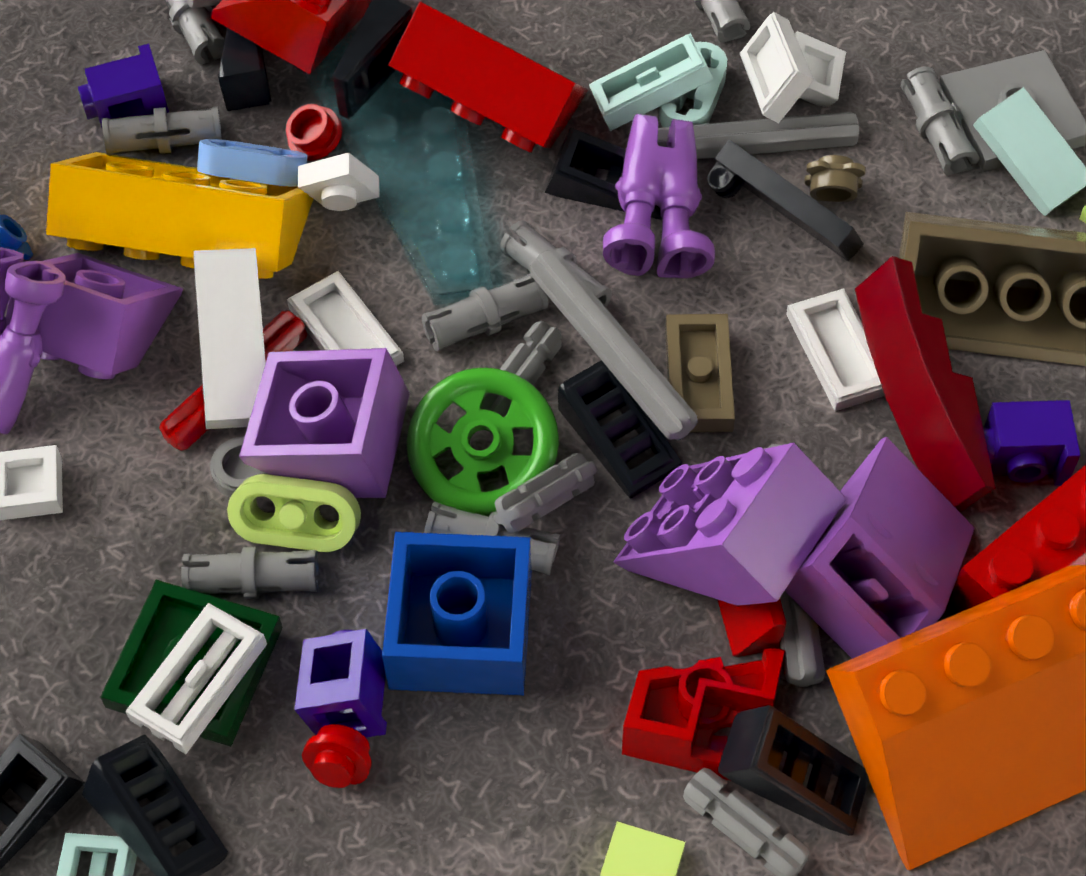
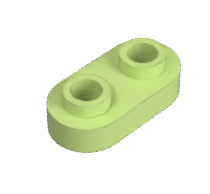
[227,474,361,552]

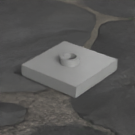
[939,50,1086,172]

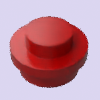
[286,104,342,161]
[302,724,372,788]

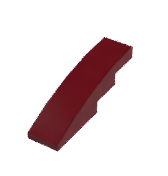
[855,256,996,513]

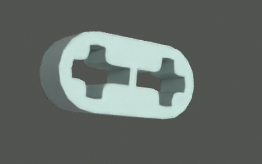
[659,42,728,127]

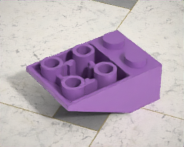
[785,437,975,659]
[613,442,847,606]

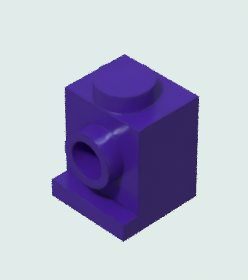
[78,44,169,127]
[983,400,1081,486]
[294,629,387,738]

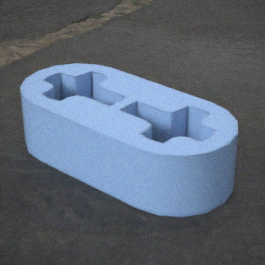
[197,139,308,187]

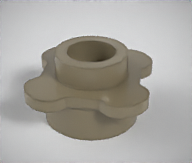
[804,155,866,203]

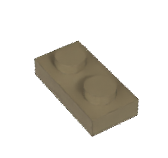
[665,314,735,433]

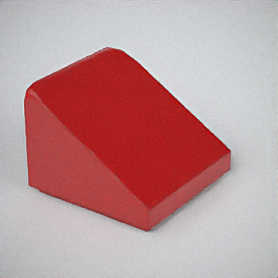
[718,598,786,657]

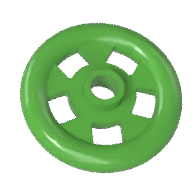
[407,368,559,516]

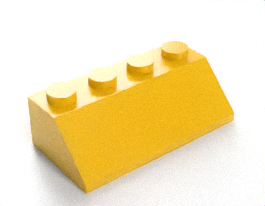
[46,152,313,279]

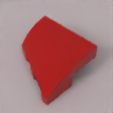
[622,648,785,781]

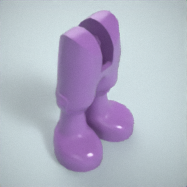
[603,114,715,278]
[0,247,66,434]

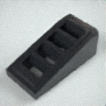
[333,0,413,120]
[218,28,272,111]
[544,127,662,220]
[558,360,682,499]
[718,705,869,836]
[0,734,85,870]
[82,735,228,876]

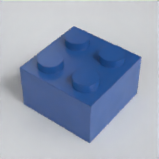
[382,532,532,696]

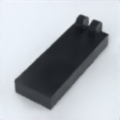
[707,140,864,261]

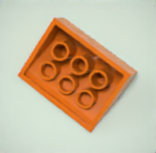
[826,565,1086,870]

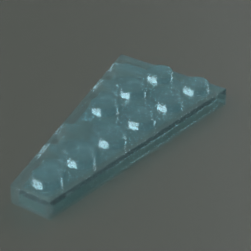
[301,30,493,305]

